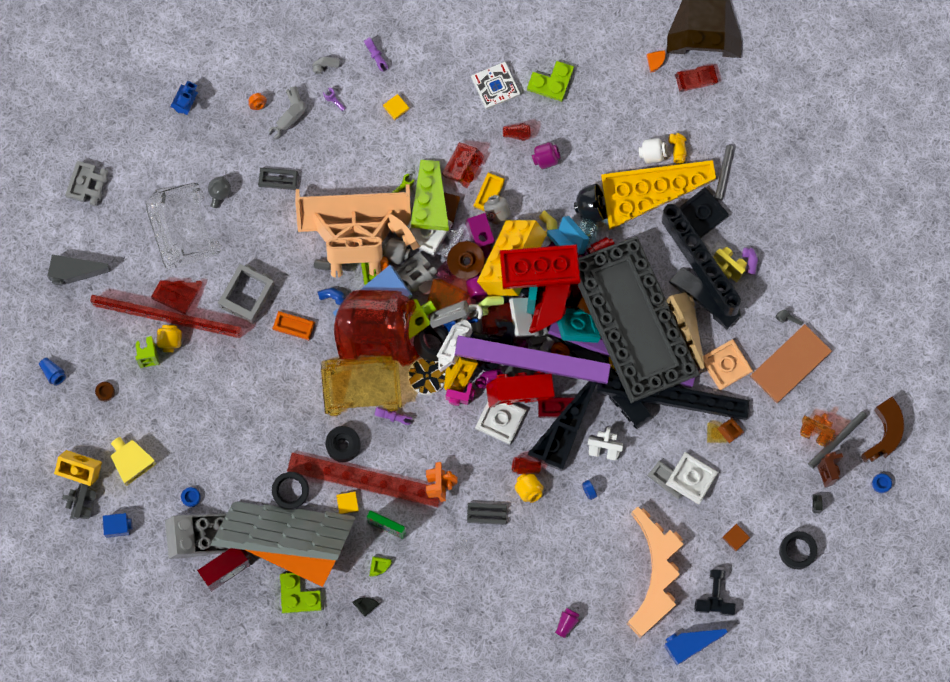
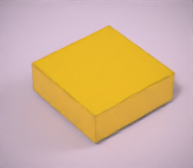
[383,94,409,121]
[336,492,359,514]

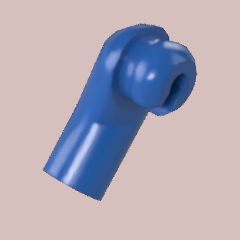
[317,288,345,305]

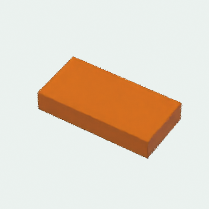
[272,311,315,341]

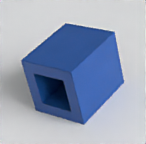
[103,513,133,538]

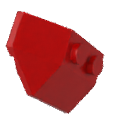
[529,284,571,333]

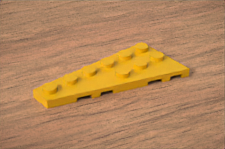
[601,160,716,230]

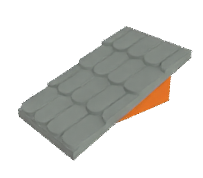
[210,502,356,587]

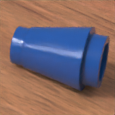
[39,357,66,386]

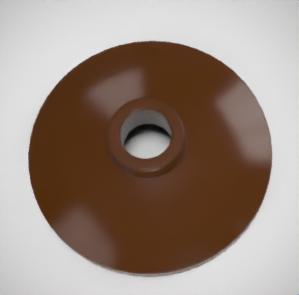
[447,241,485,279]

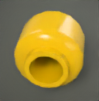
[156,325,182,352]
[515,474,543,503]

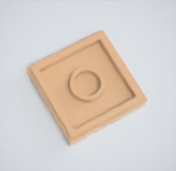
[703,339,753,391]

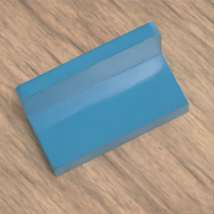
[547,216,590,255]

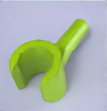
[391,174,414,193]

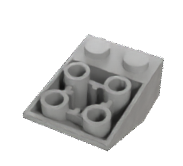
[165,514,230,559]

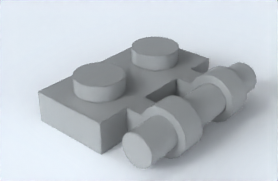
[65,161,108,206]
[396,252,438,292]

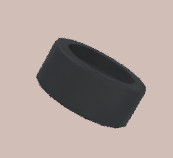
[413,325,449,362]
[272,472,309,509]
[779,531,818,570]

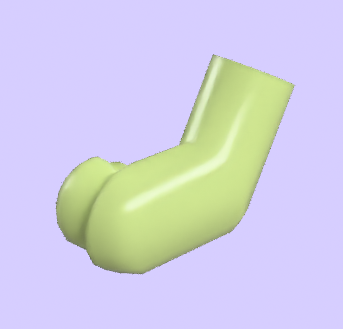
[478,296,504,316]

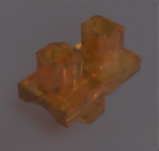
[800,413,836,447]

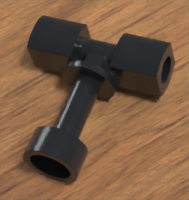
[694,570,736,616]

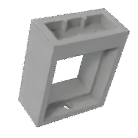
[218,264,275,324]

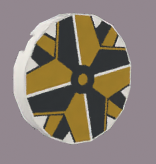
[408,358,446,396]

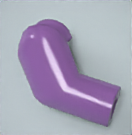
[742,247,758,275]

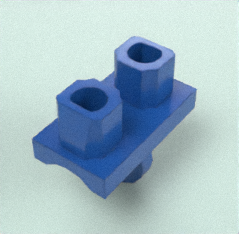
[170,81,198,115]

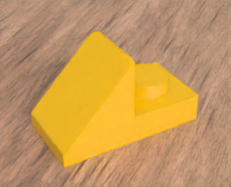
[444,357,478,392]

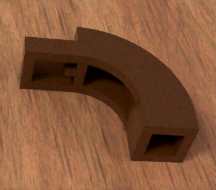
[861,397,904,462]

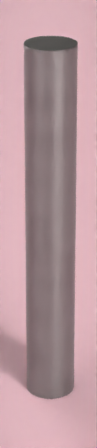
[715,145,733,200]

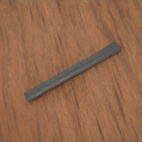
[808,411,867,469]

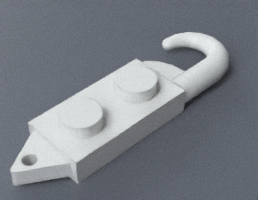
[437,304,483,372]

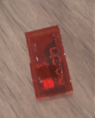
[675,65,718,92]

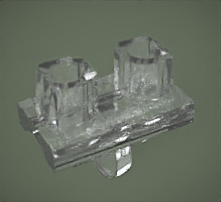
[438,227,470,260]

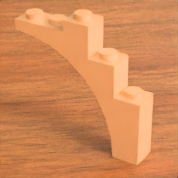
[627,507,684,638]

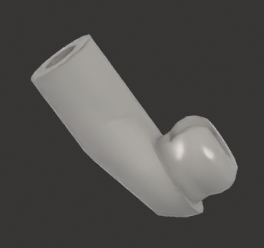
[530,337,555,352]

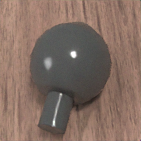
[208,176,231,208]

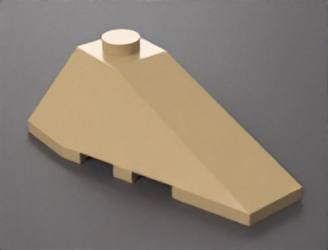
[667,292,705,373]

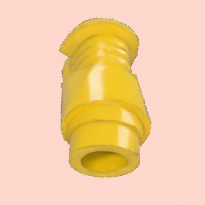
[668,133,687,164]

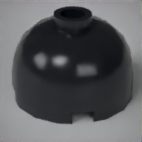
[574,184,607,222]

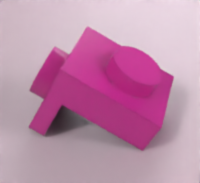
[446,383,475,406]

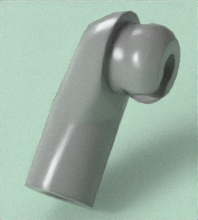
[312,57,340,74]

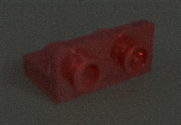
[442,142,484,188]

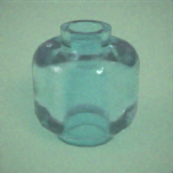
[576,219,599,247]

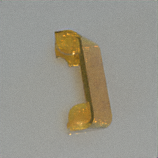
[321,354,402,416]

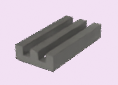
[258,167,298,190]
[467,503,507,525]

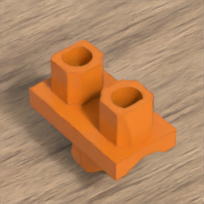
[426,462,458,502]

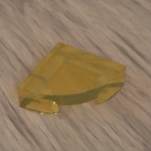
[707,423,727,443]

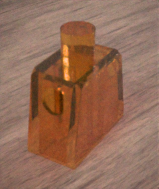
[427,278,470,312]

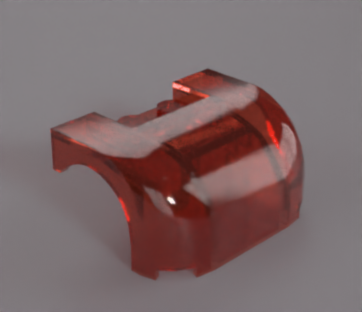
[334,290,416,361]

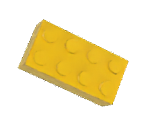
[477,220,547,296]

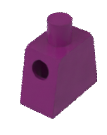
[465,213,495,259]

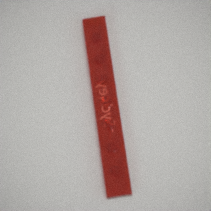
[90,295,242,338]
[287,453,440,508]

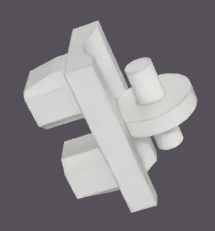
[588,427,623,461]

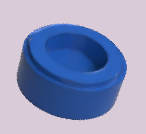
[872,473,892,493]
[582,480,597,500]
[181,487,201,507]

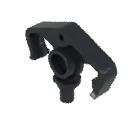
[470,319,514,371]

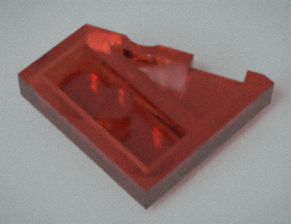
[151,280,202,315]

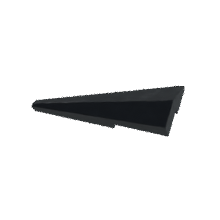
[528,381,597,471]

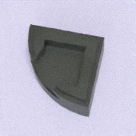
[812,494,822,514]
[352,598,380,617]

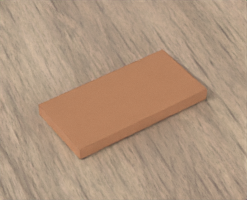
[750,324,832,403]

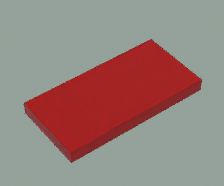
[500,244,581,289]

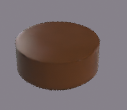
[95,382,115,402]

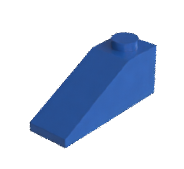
[664,629,728,666]

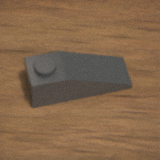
[47,254,111,286]

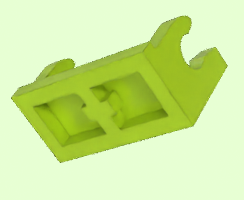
[135,336,159,368]

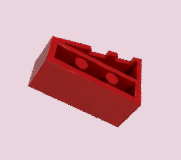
[486,371,555,408]

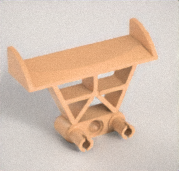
[295,184,411,278]

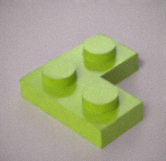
[527,61,574,102]
[280,573,322,614]

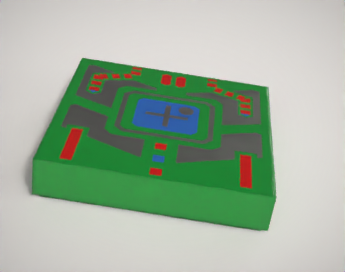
[367,511,406,539]

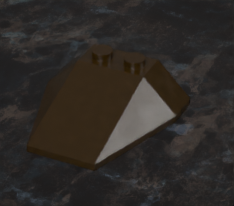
[667,0,742,58]

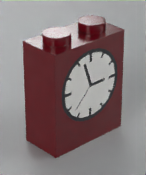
[197,548,251,592]

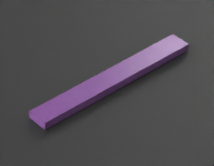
[454,335,611,384]

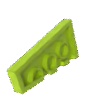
[411,160,449,231]

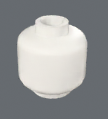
[639,138,667,164]

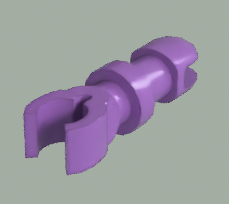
[364,37,388,72]
[374,407,412,425]

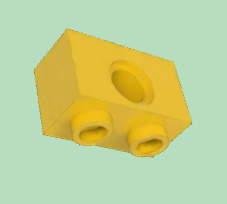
[54,450,102,486]

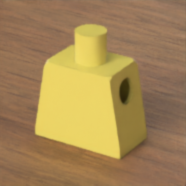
[111,437,156,486]

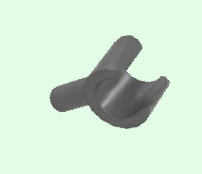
[775,310,803,326]

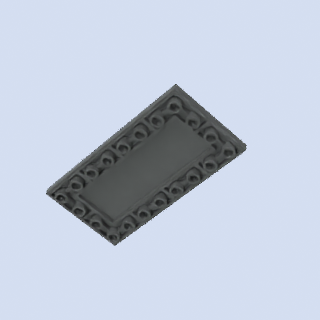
[577,236,700,403]

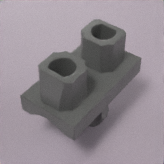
[62,484,97,520]

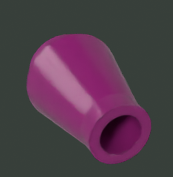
[555,607,580,638]

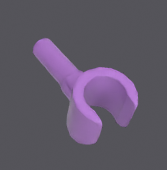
[323,87,346,112]

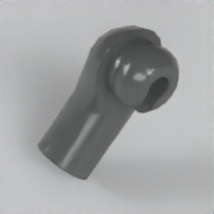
[314,259,331,270]

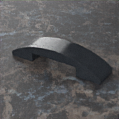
[669,268,740,330]

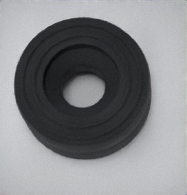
[325,426,361,462]

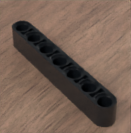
[662,204,741,317]

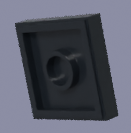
[679,187,729,239]

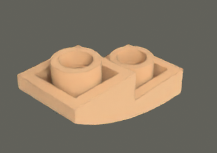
[387,214,420,250]

